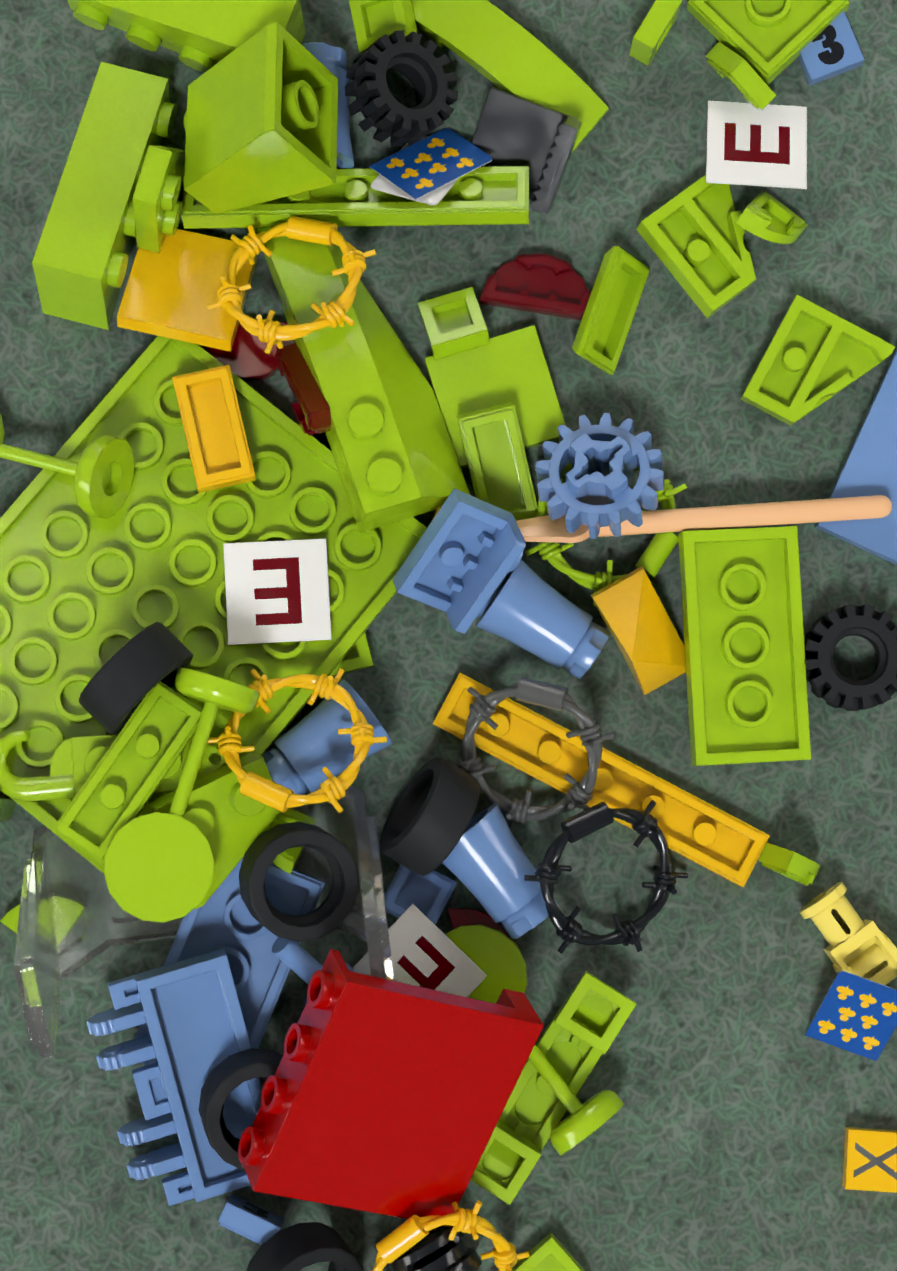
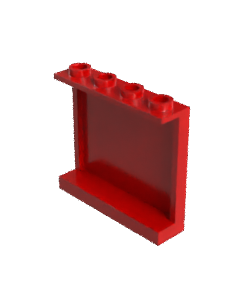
[238,949,544,1226]

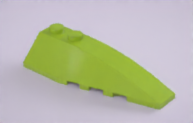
[255,227,470,533]

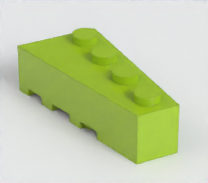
[67,0,306,73]
[32,62,177,330]

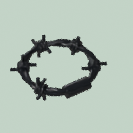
[524,800,688,954]

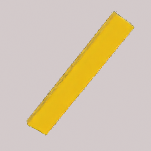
[433,673,770,888]

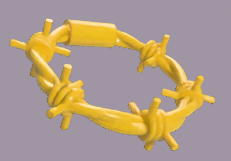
[207,216,376,354]
[207,668,387,813]
[372,1201,530,1271]

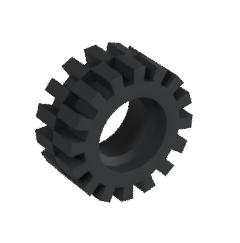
[345,30,458,146]
[804,604,897,711]

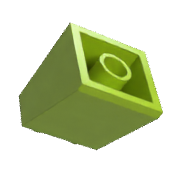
[181,22,338,215]

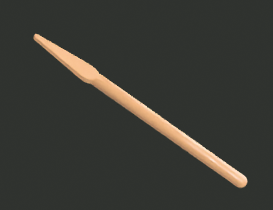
[516,495,893,543]

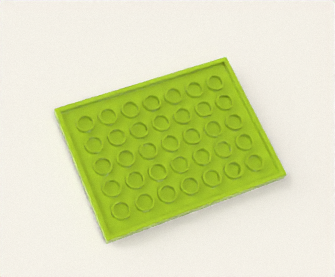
[0,336,427,874]

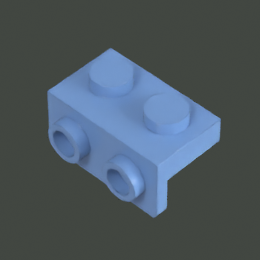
[392,488,526,634]

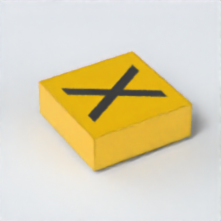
[842,1127,897,1193]

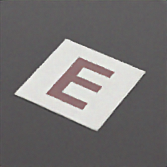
[706,101,807,189]
[223,539,332,645]
[353,904,487,997]

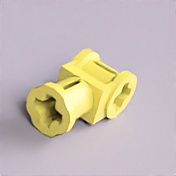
[799,882,897,985]

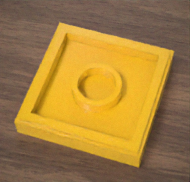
[117,229,258,352]

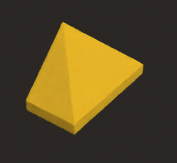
[591,567,686,695]

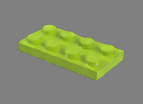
[678,526,811,766]

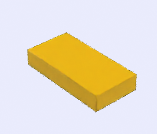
[172,365,256,493]

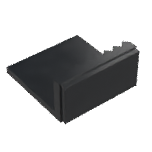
[472,86,583,214]

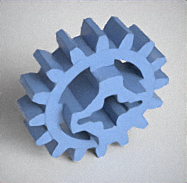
[535,413,664,539]

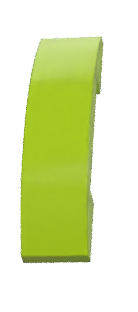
[411,0,609,153]
[470,971,637,1205]

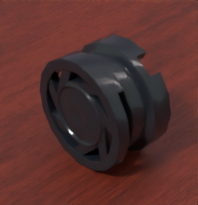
[387,1225,482,1271]

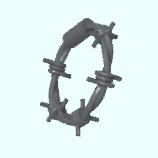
[453,677,616,832]

